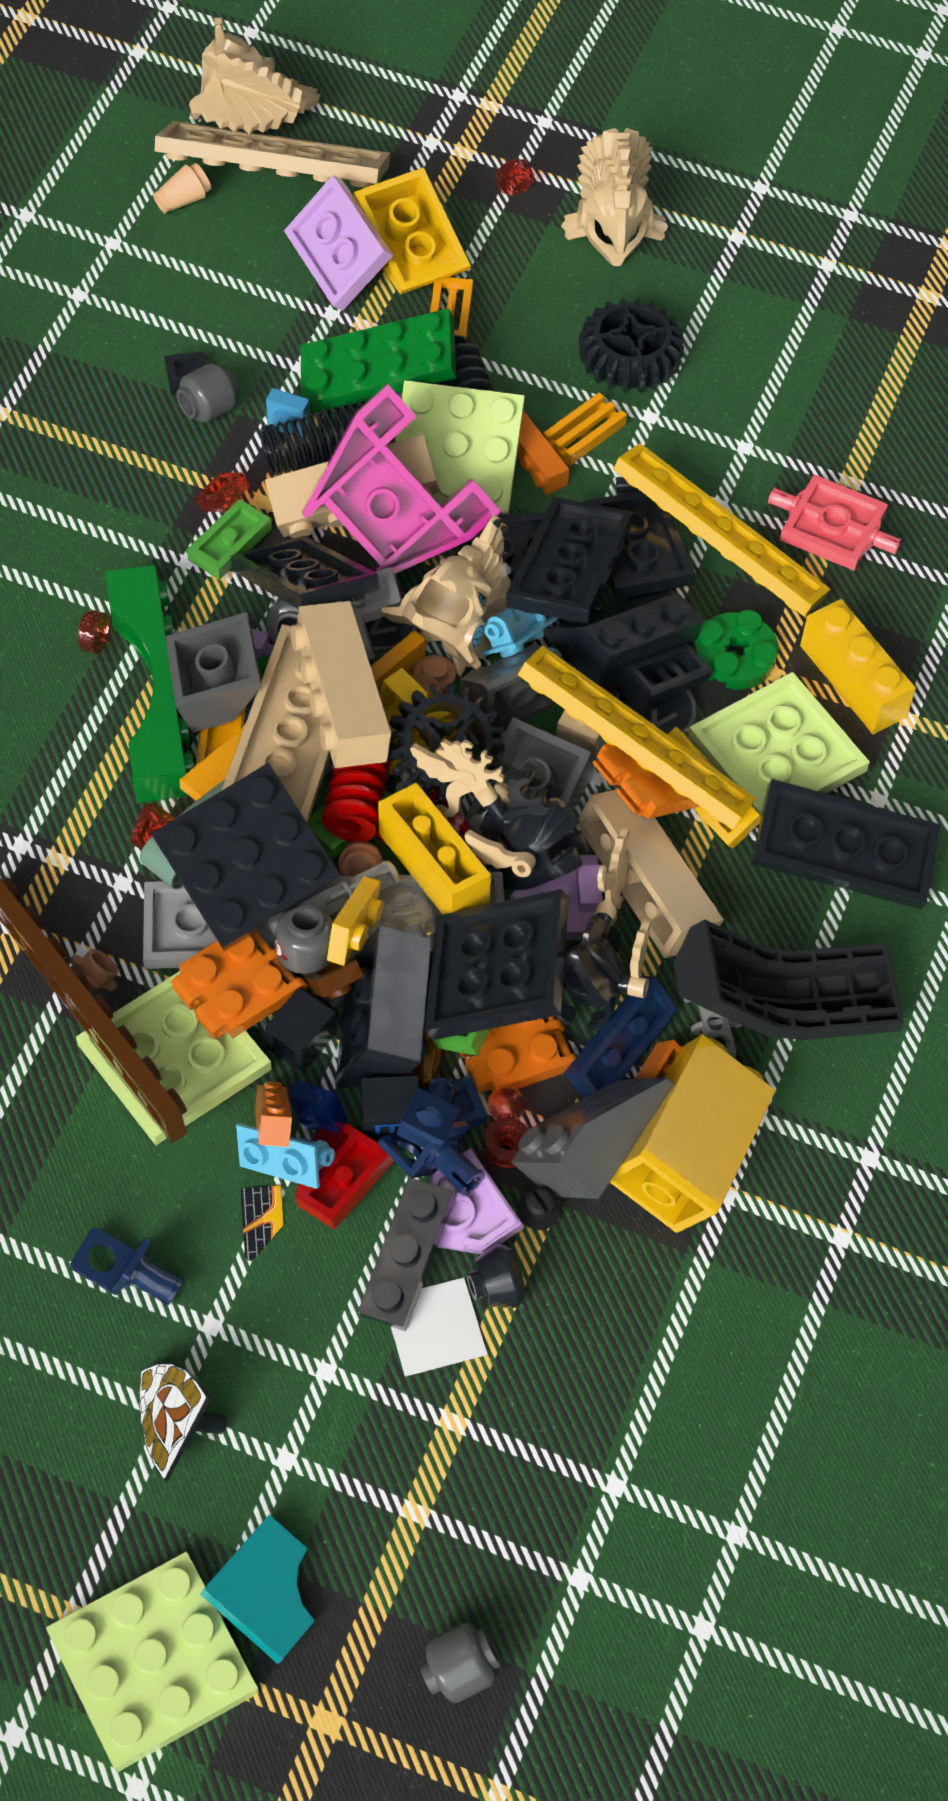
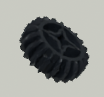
[579,297,684,394]
[387,683,506,803]

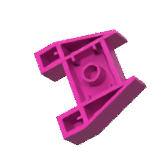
[301,384,502,574]

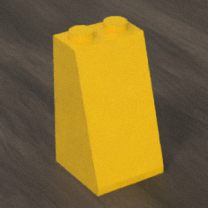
[610,1034,776,1233]

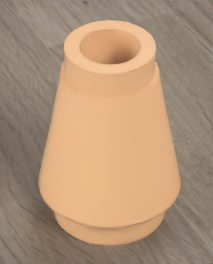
[153,163,211,214]

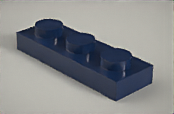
[564,976,678,1099]

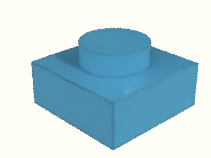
[266,388,310,437]

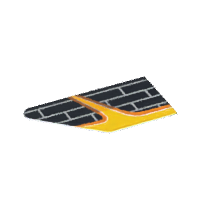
[241,1185,283,1261]

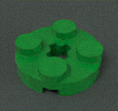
[694,610,779,690]

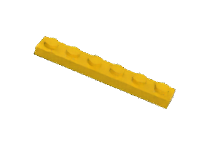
[613,443,831,617]
[518,645,757,829]

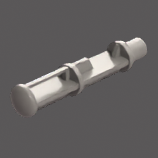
[269,860,399,935]

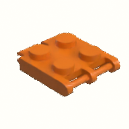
[592,743,700,819]
[171,930,308,1039]
[459,1016,577,1097]

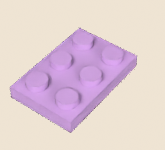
[284,175,393,311]

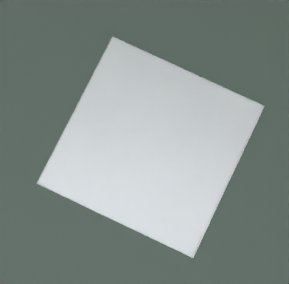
[391,1278,488,1377]

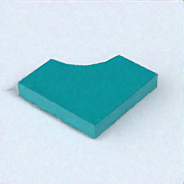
[200,1514,315,1664]

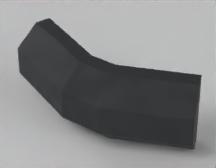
[673,919,904,1040]

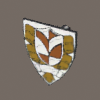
[139,1363,227,1481]

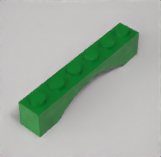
[105,565,194,803]

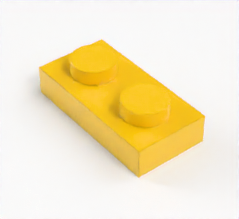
[327,876,384,966]

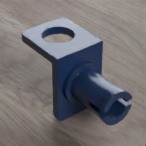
[397,1078,461,1148]
[378,1121,485,1196]
[70,1227,184,1307]

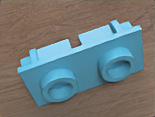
[481,608,559,657]
[236,1123,335,1189]

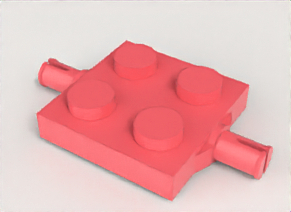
[768,474,902,571]

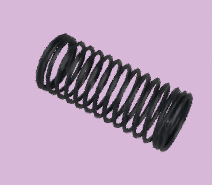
[260,397,389,476]

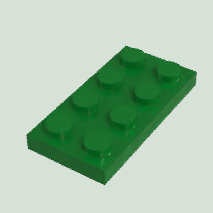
[300,308,456,414]

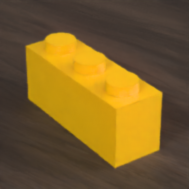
[800,599,916,735]
[378,783,491,915]

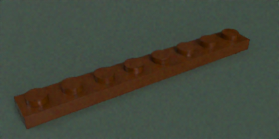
[0,877,187,1144]

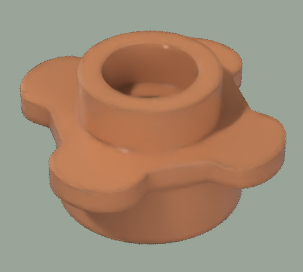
[70,949,118,992]

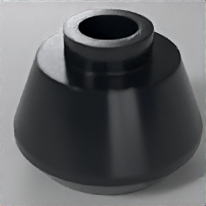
[467,1243,526,1308]

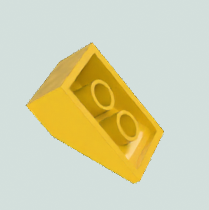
[354,167,471,295]

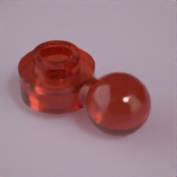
[483,1086,529,1168]

